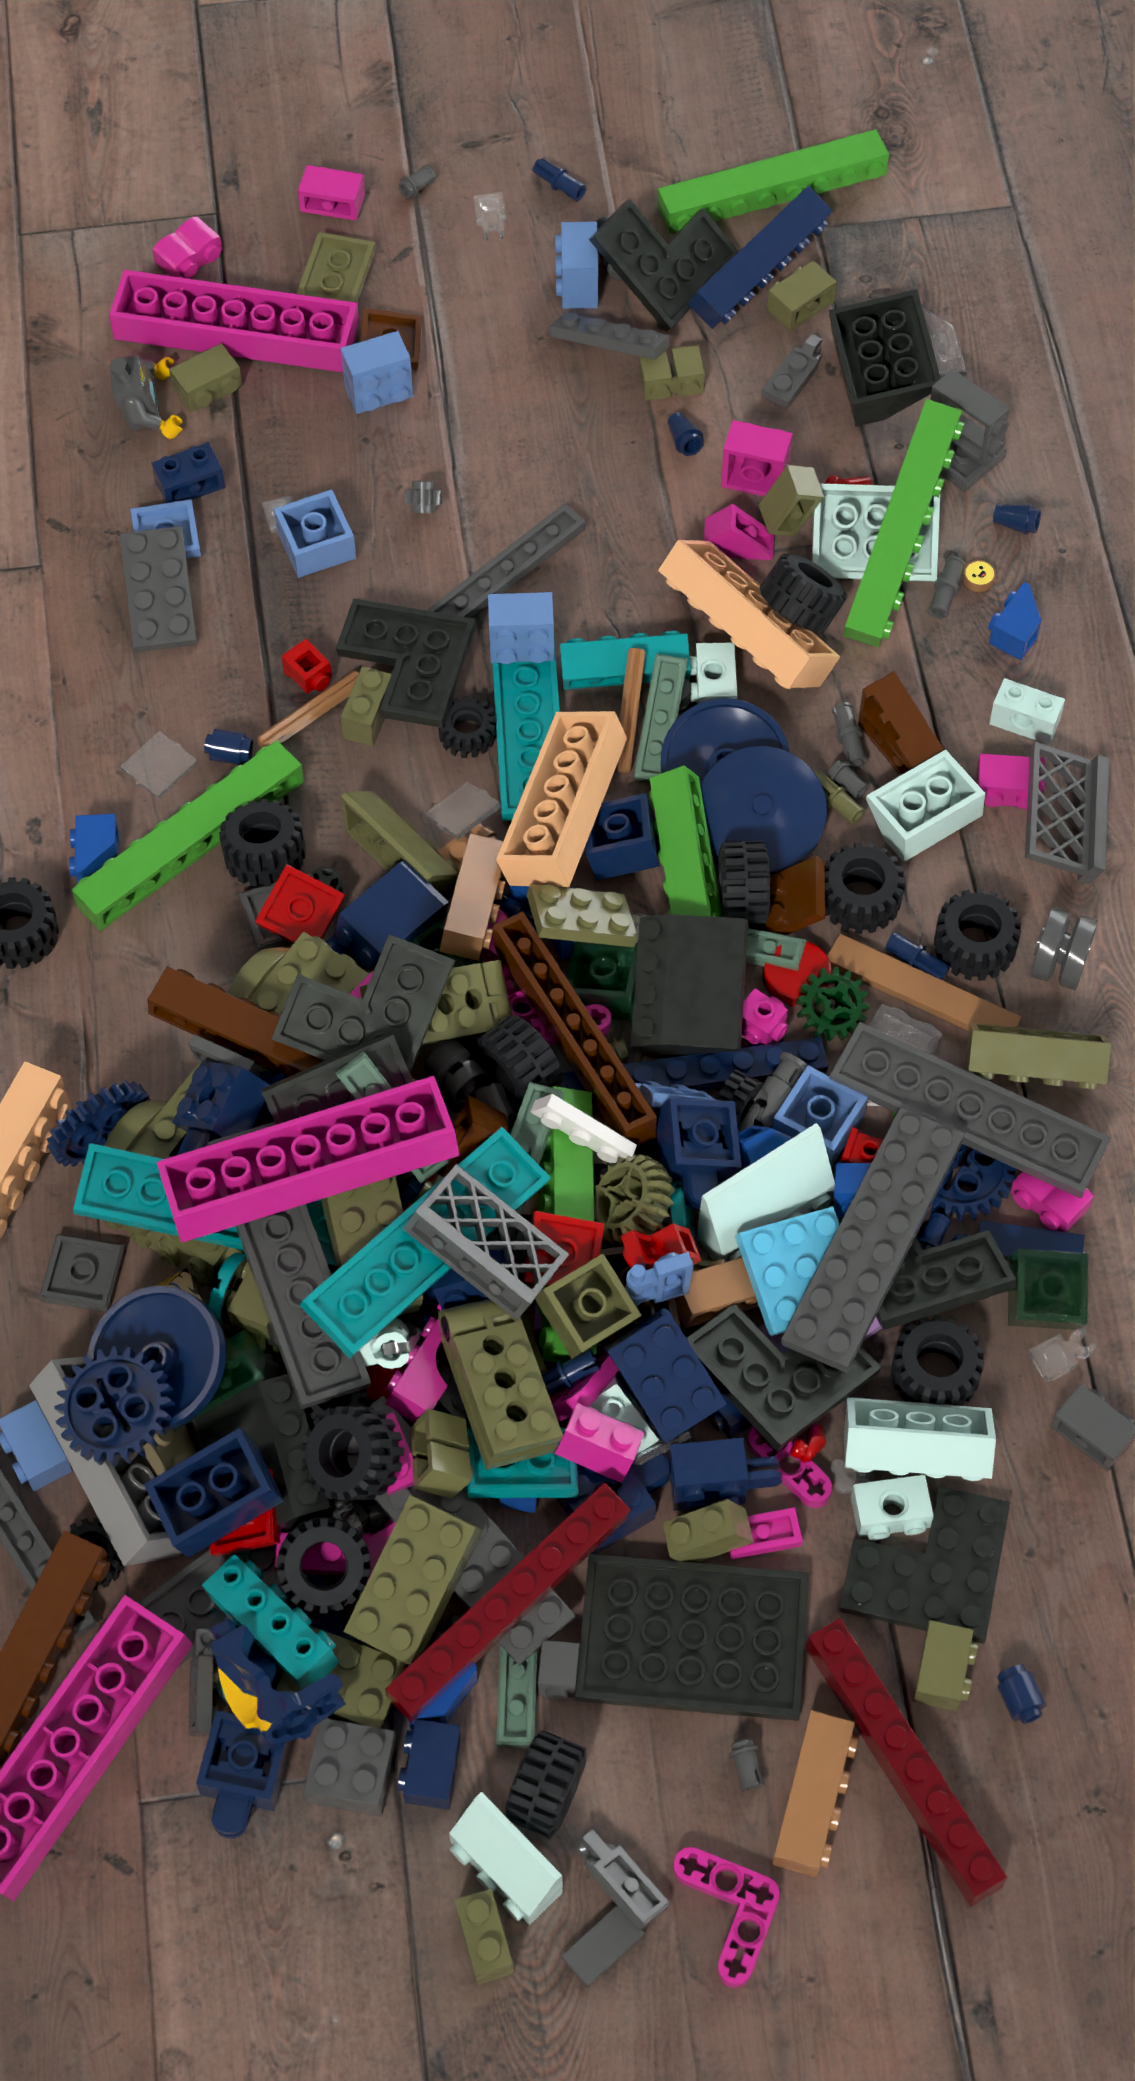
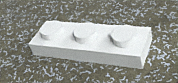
[531,1094,637,1163]

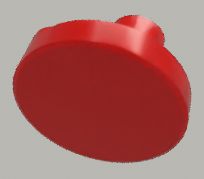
[764,941,831,1006]

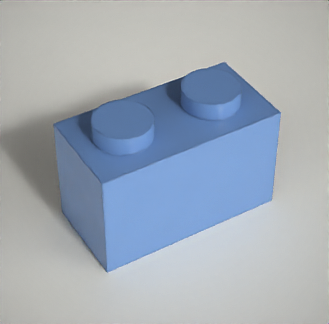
[0,1400,72,1492]

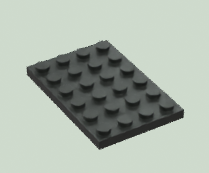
[575,1554,808,1721]

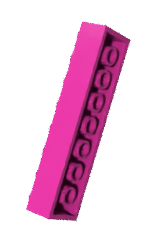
[109,270,360,372]
[156,1076,460,1243]
[0,1595,193,1902]

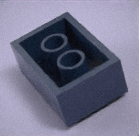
[603,1308,727,1443]
[144,1428,284,1558]

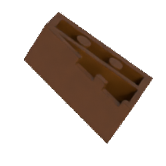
[858,671,946,776]

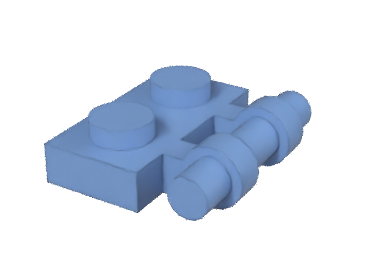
[635,1081,716,1112]
[625,1252,693,1306]

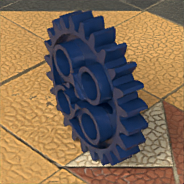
[47,1080,151,1167]
[931,1144,1016,1222]
[54,1346,175,1466]

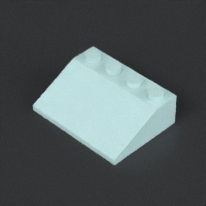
[812,484,940,582]
[696,1123,835,1262]

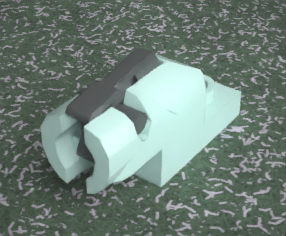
[360,1318,420,1369]

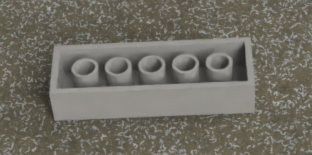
[29,1356,181,1566]

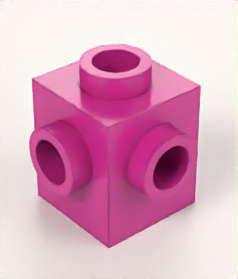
[742,988,789,1045]

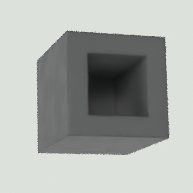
[538,1640,580,1701]

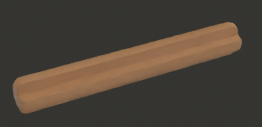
[614,648,645,774]
[257,670,359,748]

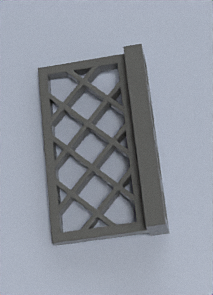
[1025,742,1109,884]
[403,1164,569,1320]

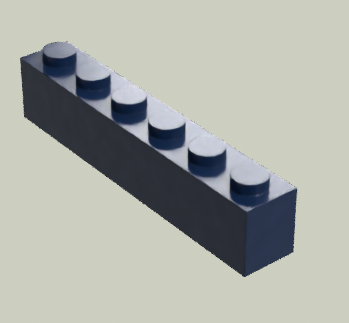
[688,186,833,330]

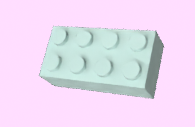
[844,1397,996,1481]

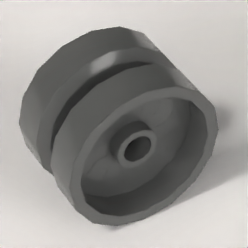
[1031,906,1098,990]

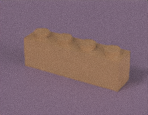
[440,834,506,961]
[674,1255,759,1329]
[772,1710,859,1878]

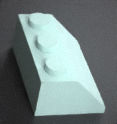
[866,750,985,862]
[449,1792,563,1926]

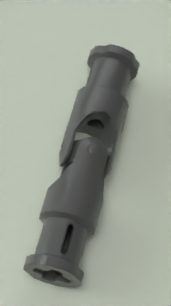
[730,1052,807,1178]

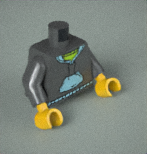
[109,356,183,439]

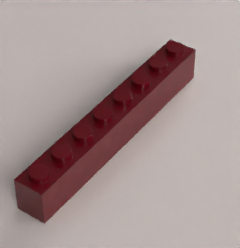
[385,1483,631,1723]
[806,1618,1007,1907]

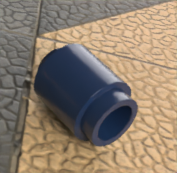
[204,729,253,765]
[997,1664,1047,1724]

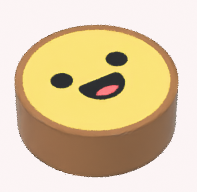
[963,560,996,592]

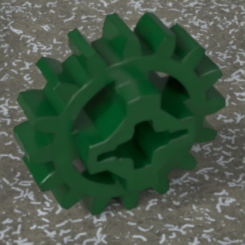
[795,967,870,1042]

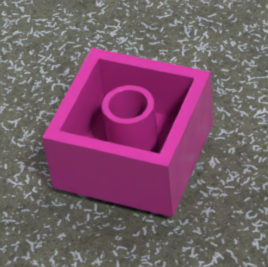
[721,420,793,497]

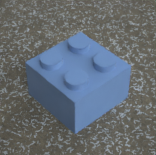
[555,222,598,309]
[340,331,413,414]
[274,490,356,578]
[488,592,554,664]
[772,1065,868,1168]

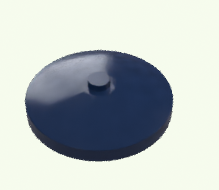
[660,698,790,786]
[700,746,827,875]
[87,1286,226,1431]

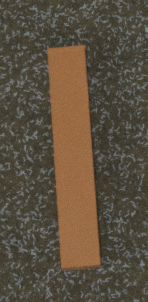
[827,934,1022,1031]

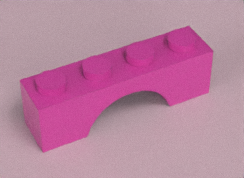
[385,1304,448,1423]

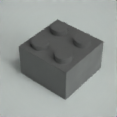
[304,1719,397,1817]

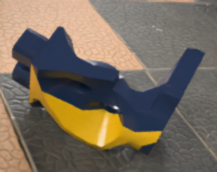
[211,1618,346,1744]

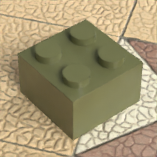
[535,1254,642,1359]

